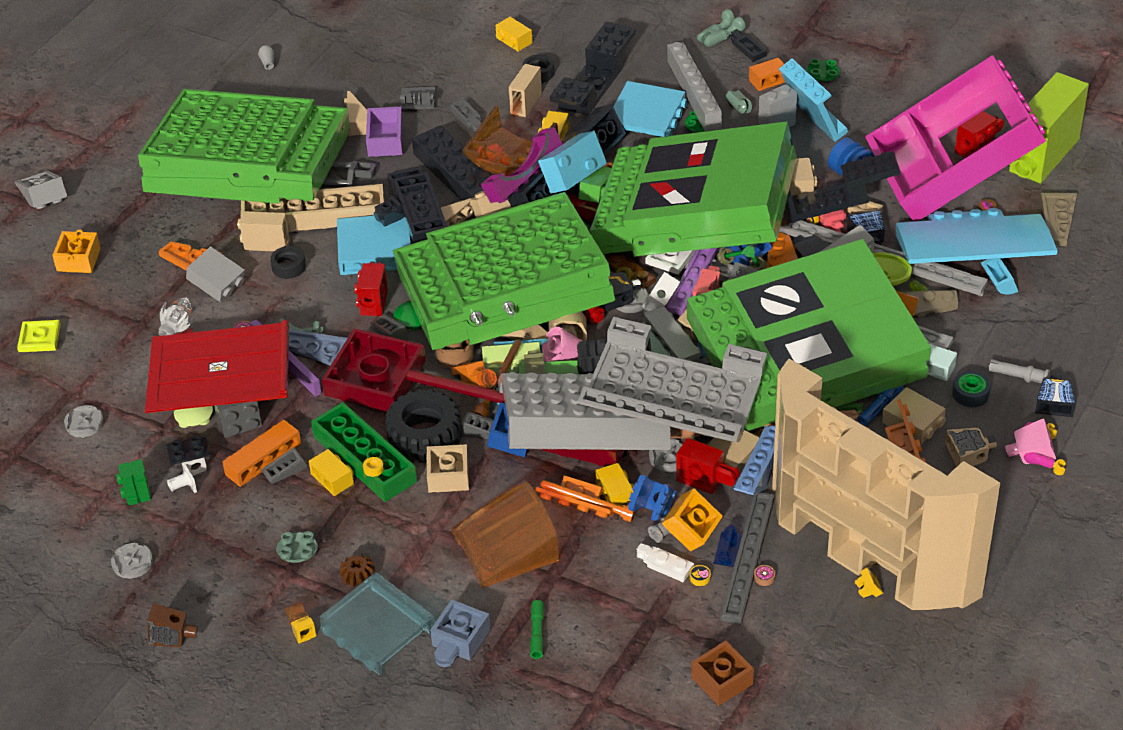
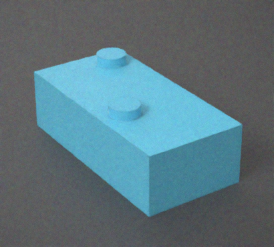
[538,131,607,193]

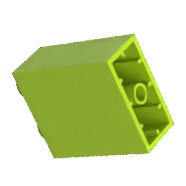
[1009,72,1089,184]

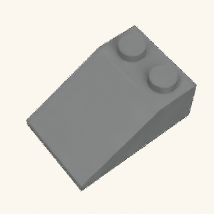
[15,171,67,209]

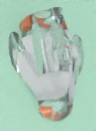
[159,297,196,336]

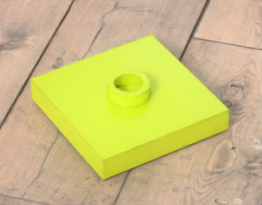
[17,320,61,352]

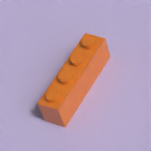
[222,420,301,487]

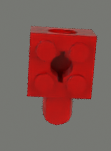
[955,111,1004,158]
[354,261,388,316]
[676,438,740,495]

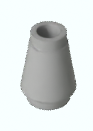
[258,46,274,70]

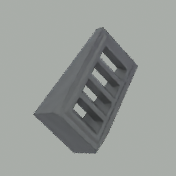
[370,314,408,340]
[462,412,494,439]
[261,448,308,485]

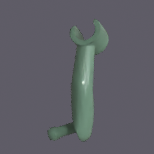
[280,319,323,334]

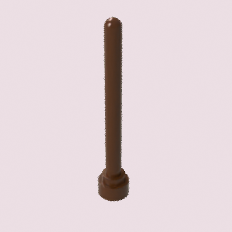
[472,339,521,418]

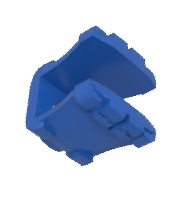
[628,475,678,521]

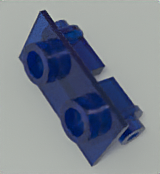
[713,525,742,567]

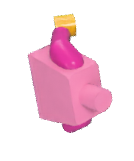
[1005,419,1066,476]

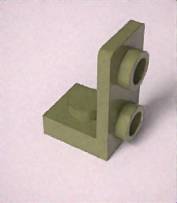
[524,350,545,374]

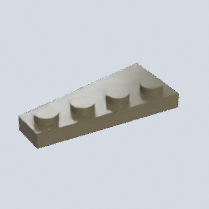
[1040,193,1077,246]
[902,290,958,318]

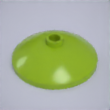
[872,252,912,286]

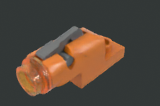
[451,360,497,389]

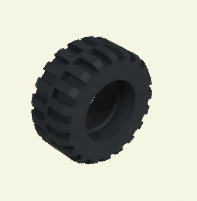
[577,338,651,374]
[385,389,462,463]

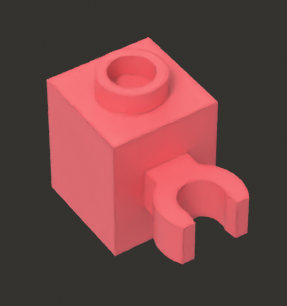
[818,209,846,233]

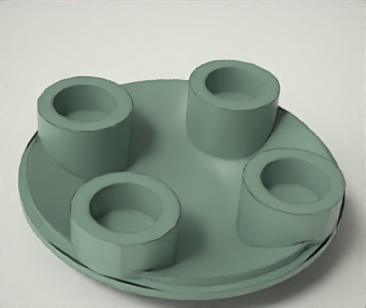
[276,531,318,563]

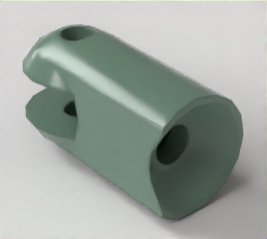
[726,90,753,114]

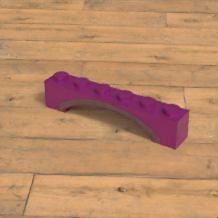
[481,127,563,203]

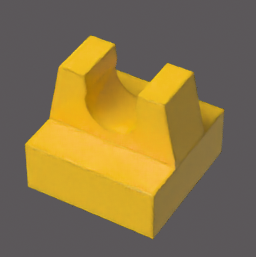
[855,568,883,598]

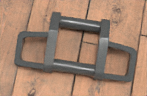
[321,160,376,187]

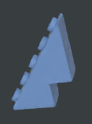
[734,426,775,495]

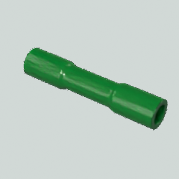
[530,600,544,659]

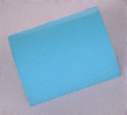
[981,258,1018,295]

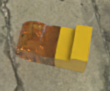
[284,602,316,644]

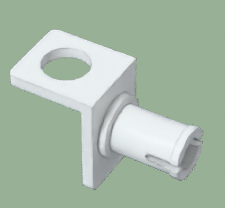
[167,458,207,493]

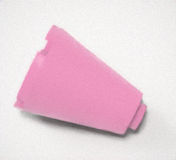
[542,326,582,365]

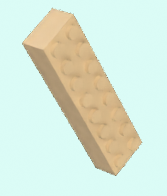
[241,184,385,232]

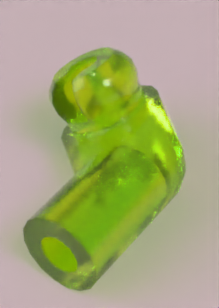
[910,280,928,292]

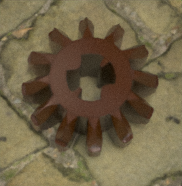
[340,553,375,589]

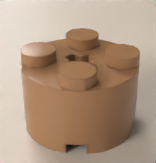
[436,340,474,368]

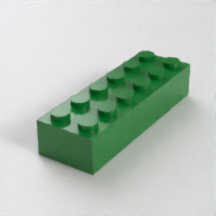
[311,402,417,502]

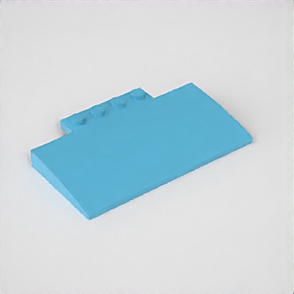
[896,208,1057,264]

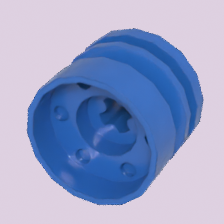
[828,137,875,178]

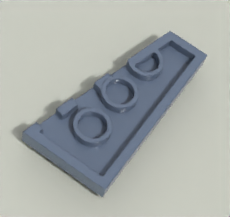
[289,329,347,365]

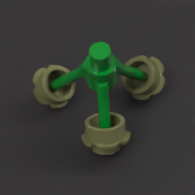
[717,244,767,270]

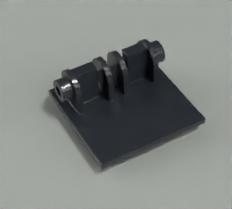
[166,436,210,465]

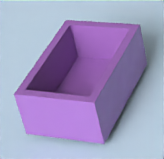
[366,107,403,157]

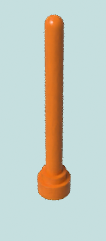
[541,480,635,523]

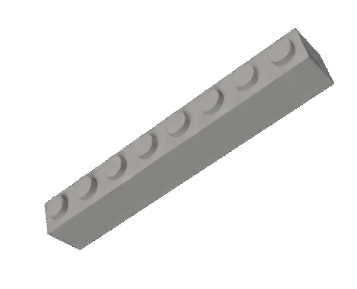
[667,42,722,131]

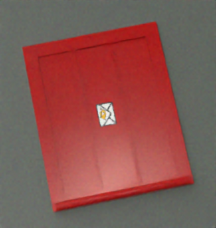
[145,320,289,413]

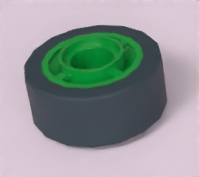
[952,371,991,407]

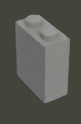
[758,84,797,127]
[186,246,245,302]

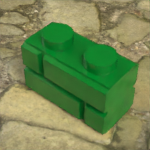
[116,459,152,505]

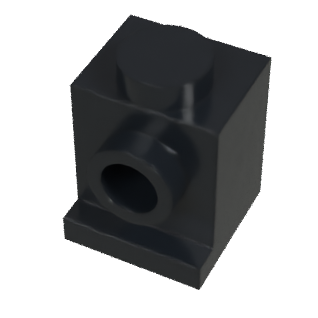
[374,196,403,227]

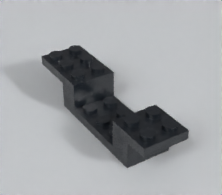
[550,22,636,116]
[781,151,901,226]
[387,167,448,244]

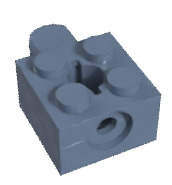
[430,599,491,667]

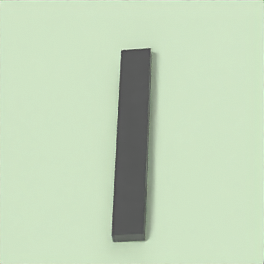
[720,492,774,624]

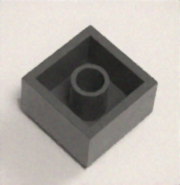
[215,401,262,438]

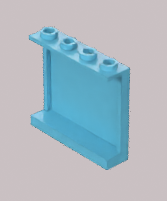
[779,59,848,142]
[614,81,687,137]
[337,213,411,275]

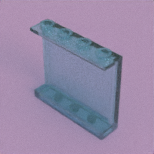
[320,572,435,675]

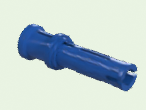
[857,386,904,426]

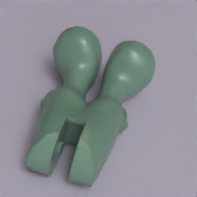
[697,9,746,48]

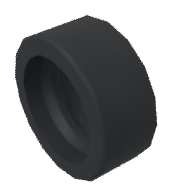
[523,54,554,83]
[270,246,306,279]

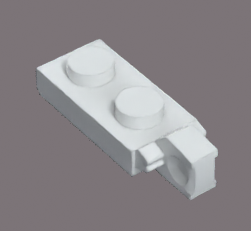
[637,544,694,582]

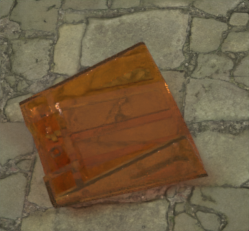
[463,105,559,176]
[451,479,559,588]

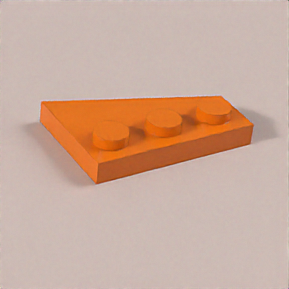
[159,241,223,271]

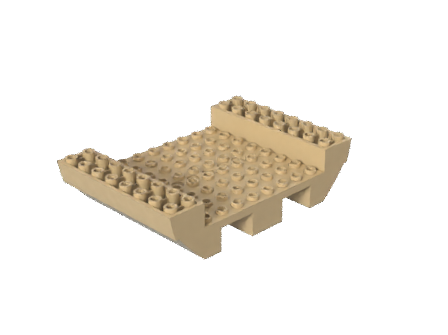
[772,359,1000,610]

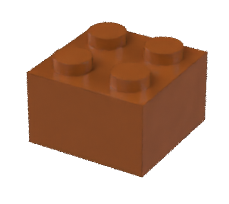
[691,641,754,706]

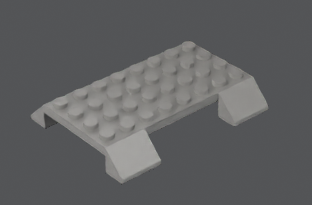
[578,317,767,443]
[498,372,671,450]

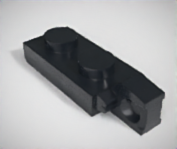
[730,30,767,62]

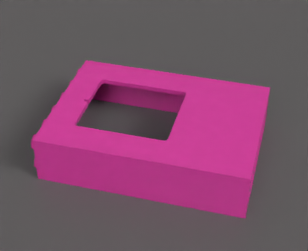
[865,55,1046,222]

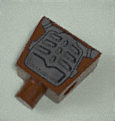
[147,603,198,647]

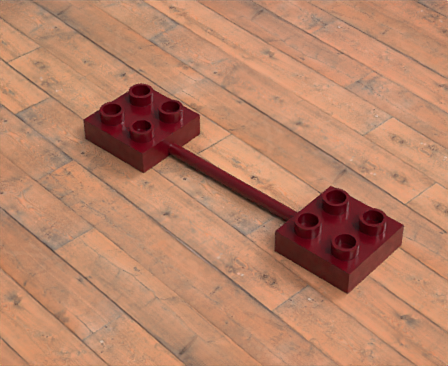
[322,328,625,467]

